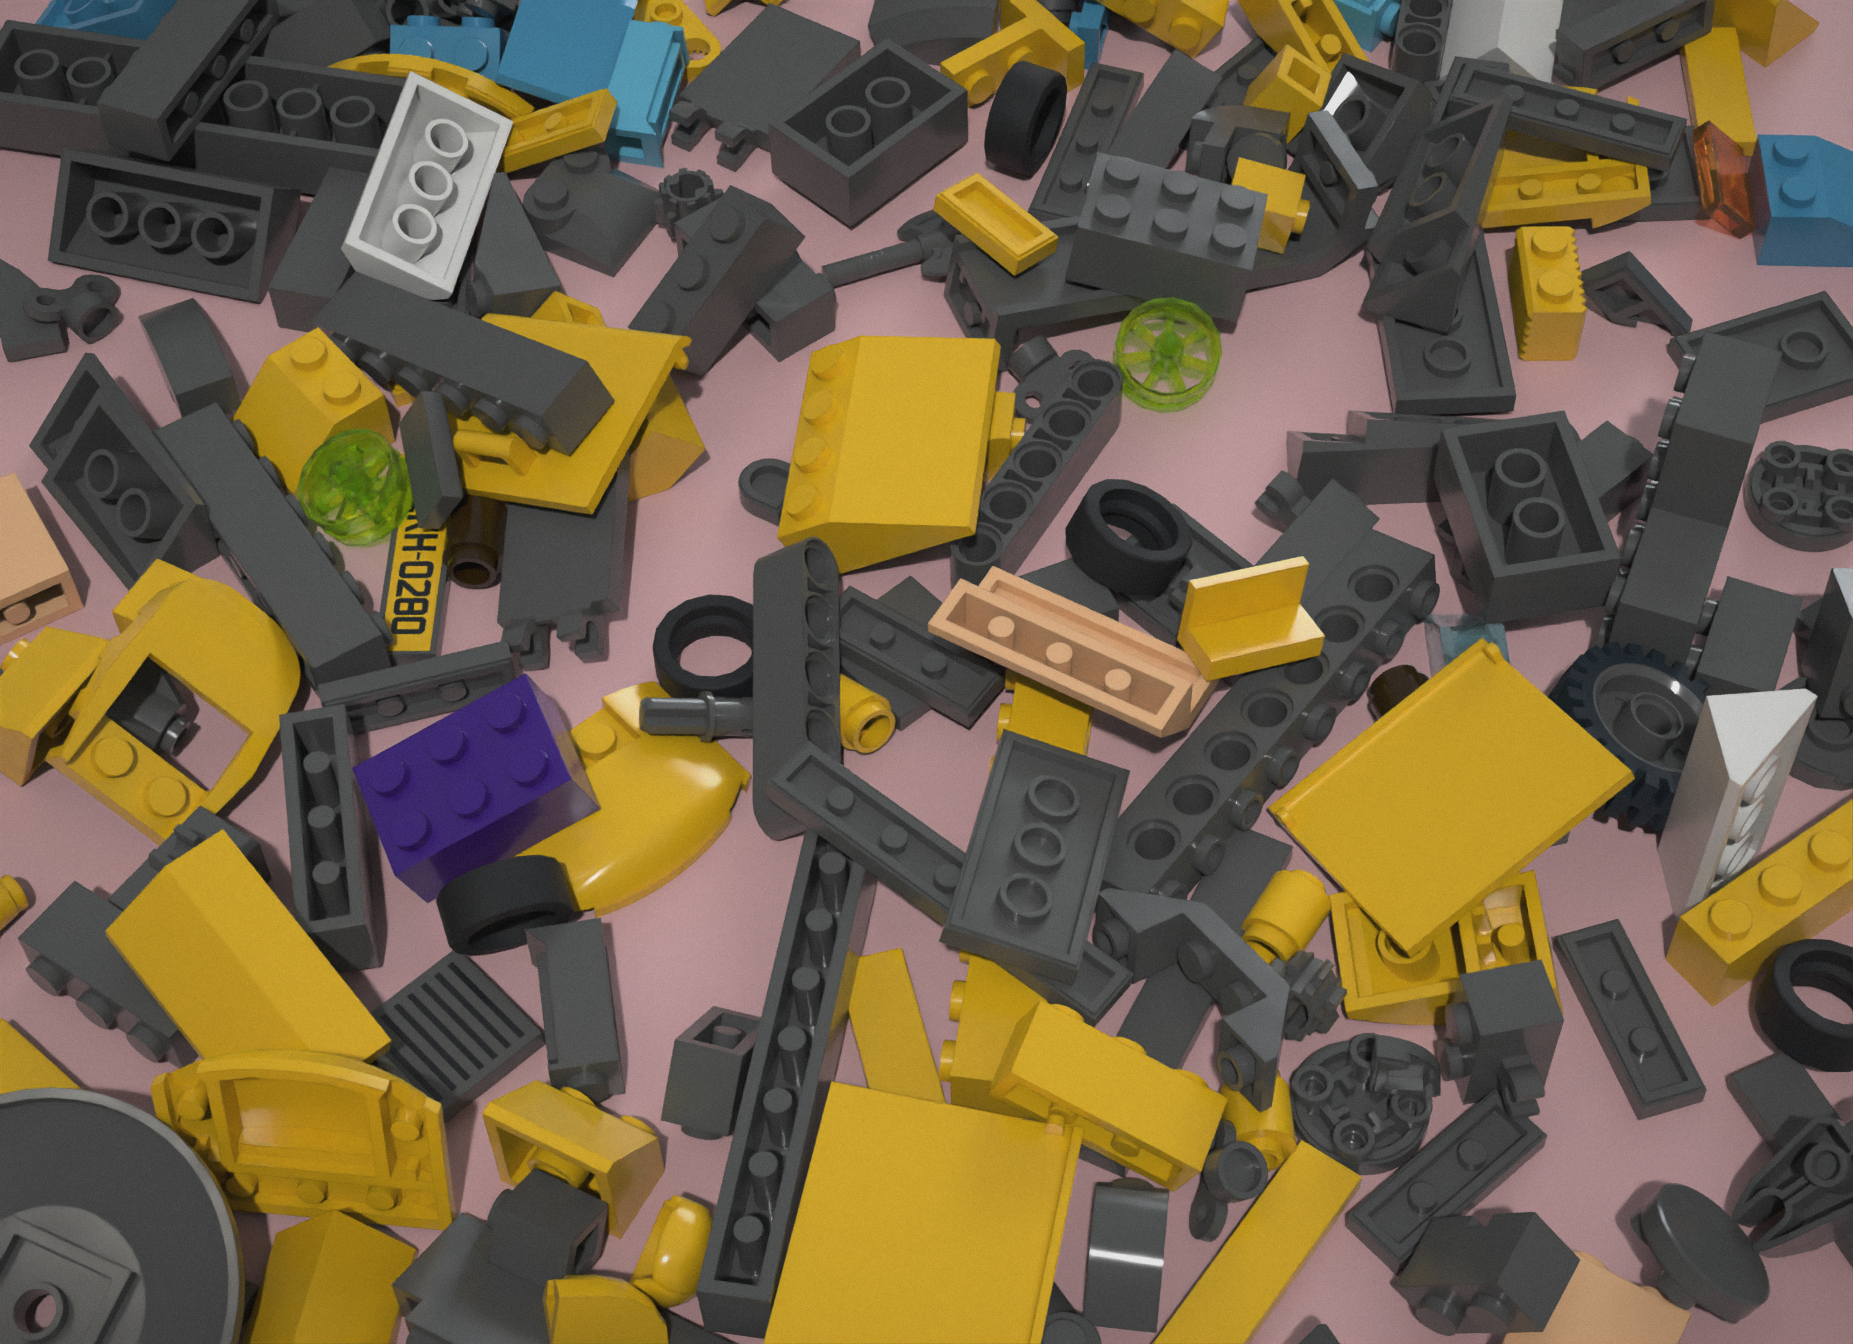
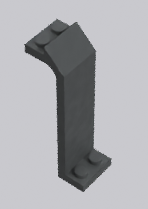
[943,110,1379,373]

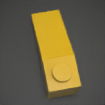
[1237,0,1369,74]

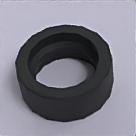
[984,61,1067,176]
[1065,479,1192,596]
[652,594,753,698]
[436,855,575,956]
[1755,939,1853,1072]

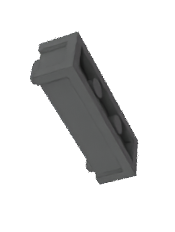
[1553,0,1715,89]

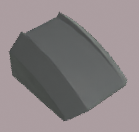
[868,0,1000,66]

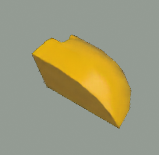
[542,1274,669,1344]

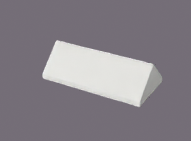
[1439,0,1564,83]
[341,71,513,300]
[1657,689,1818,924]

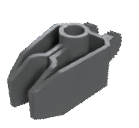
[1731,1116,1853,1258]

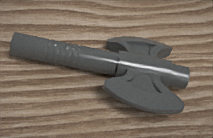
[822,210,962,287]

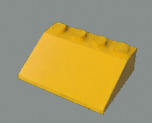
[777,335,1001,574]

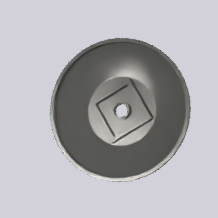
[0,1087,245,1344]

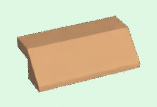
[928,566,1219,738]

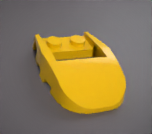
[45,578,300,846]

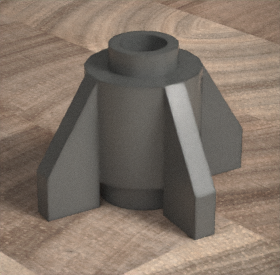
[105,657,191,755]

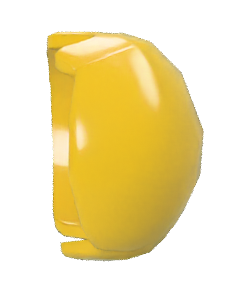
[628,1195,713,1308]

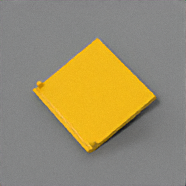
[390,313,692,515]
[1268,638,1635,958]
[763,1081,1084,1344]

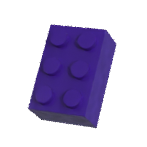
[352,673,601,903]

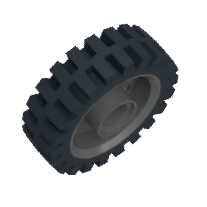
[1548,642,1709,831]

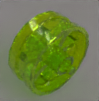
[1112,297,1222,413]
[297,429,413,546]

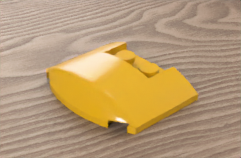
[1482,86,1651,229]
[511,681,751,918]
[150,1049,456,1231]

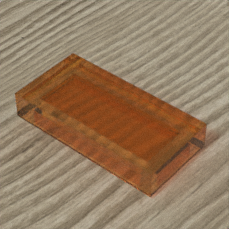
[1693,120,1756,239]

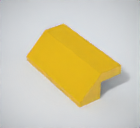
[105,829,392,1064]

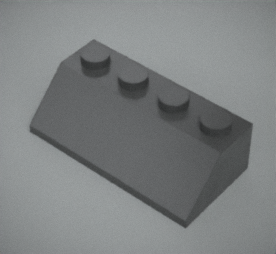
[48,148,301,302]

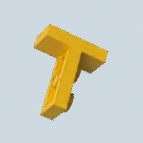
[940,0,1085,108]

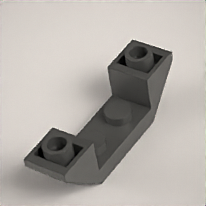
[1093,888,1290,1113]

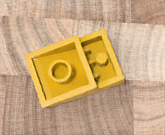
[1329,870,1564,1025]

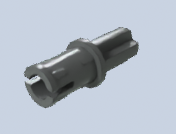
[639,691,753,742]

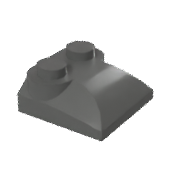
[1286,53,1433,192]
[522,145,660,277]

